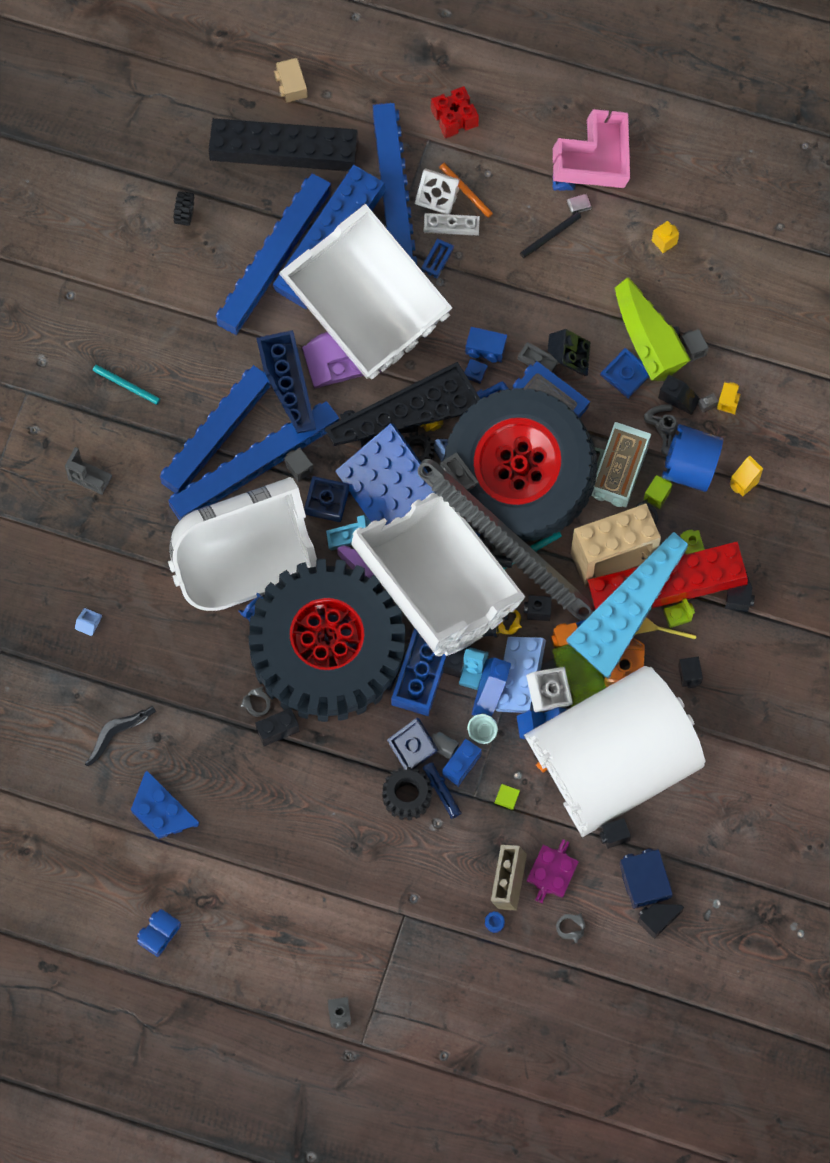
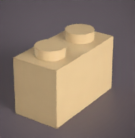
[274,58,307,103]

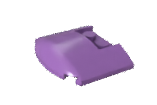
[302,332,381,389]

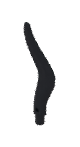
[85,706,156,766]

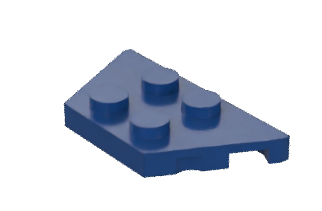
[131,771,199,839]

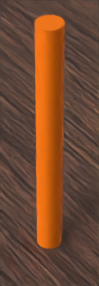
[439,163,493,218]

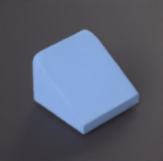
[75,608,102,636]

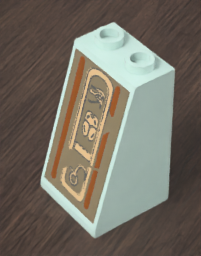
[591,422,651,507]

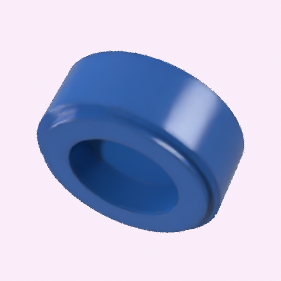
[485,912,505,933]

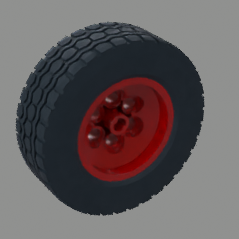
[444,388,597,542]

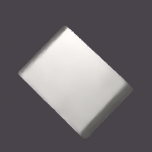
[567,194,591,215]

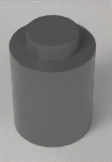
[431,731,460,759]

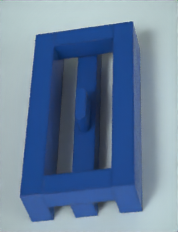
[421,238,454,279]

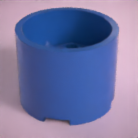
[662,424,723,492]

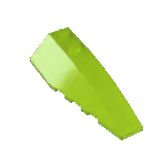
[615,278,691,381]

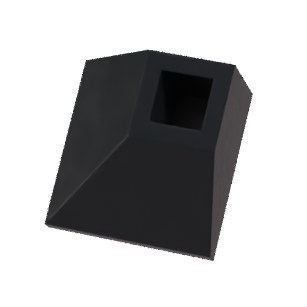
[548,329,591,377]

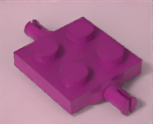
[526,840,579,903]

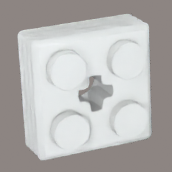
[526,667,573,712]

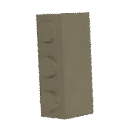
[491,845,527,910]

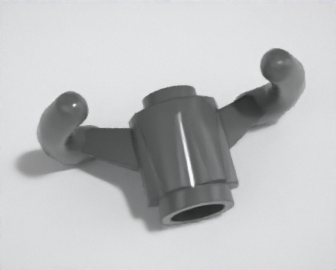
[644,404,678,457]

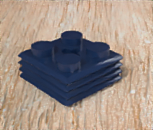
[304,476,349,522]

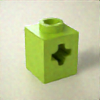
[644,475,673,509]

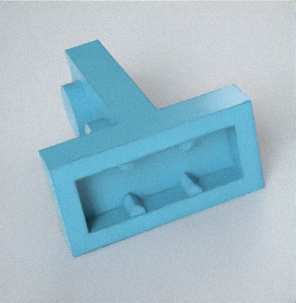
[326,515,371,551]
[459,647,489,690]

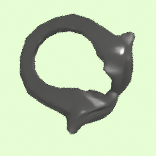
[240,686,271,717]
[556,913,585,943]

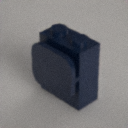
[619,849,673,909]

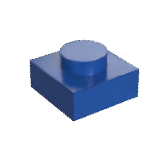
[464,359,488,384]

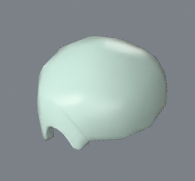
[467,714,498,744]

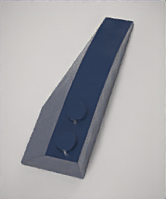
[256,330,316,434]

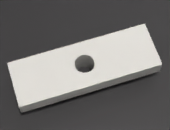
[424,213,480,236]

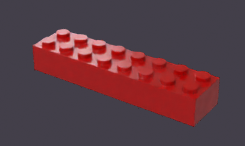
[588,541,748,610]

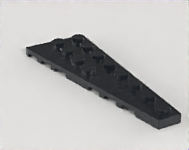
[325,361,480,446]

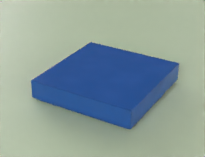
[600,348,649,398]

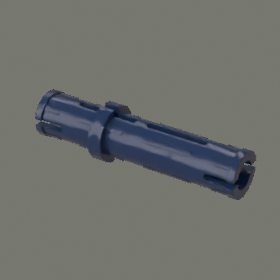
[422,762,462,819]

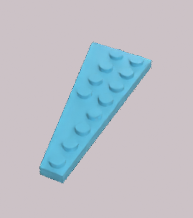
[566,532,688,679]

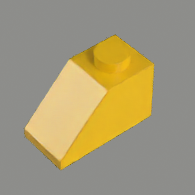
[730,456,763,496]

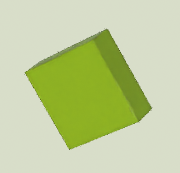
[495,784,520,810]

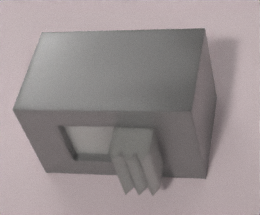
[698,393,719,412]

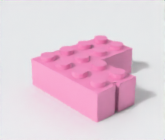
[553,109,630,188]

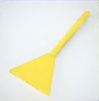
[635,617,697,639]

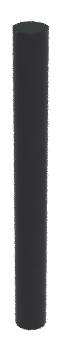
[520,212,581,258]

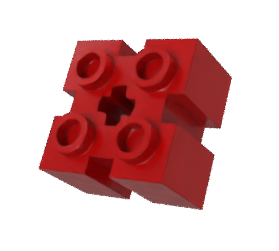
[431,86,479,139]

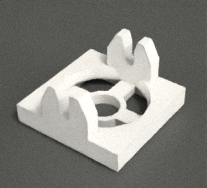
[415,168,460,215]

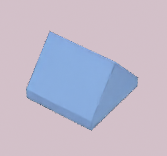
[433,439,449,462]

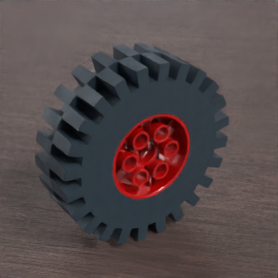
[249,559,405,722]

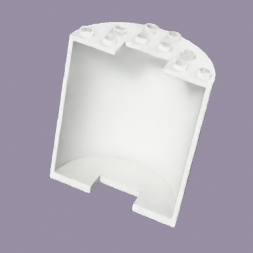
[279,204,452,380]
[352,493,525,657]
[524,666,706,838]

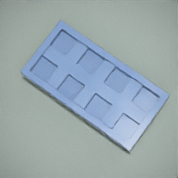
[495,637,546,713]

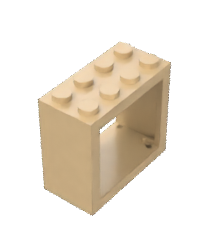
[571,504,661,587]

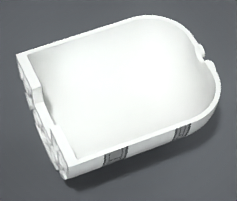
[168,477,317,611]

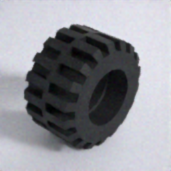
[382,767,432,820]

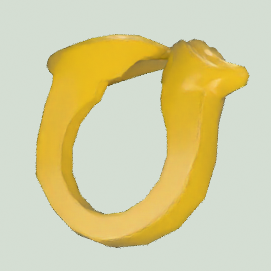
[499,609,522,635]

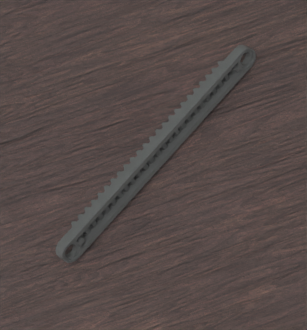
[417,459,595,621]

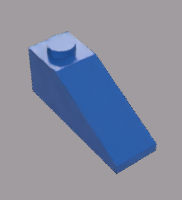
[471,657,511,717]

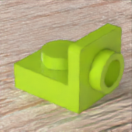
[663,598,695,628]

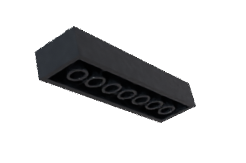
[208,118,358,172]

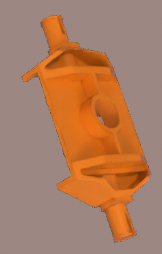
[604,638,645,688]

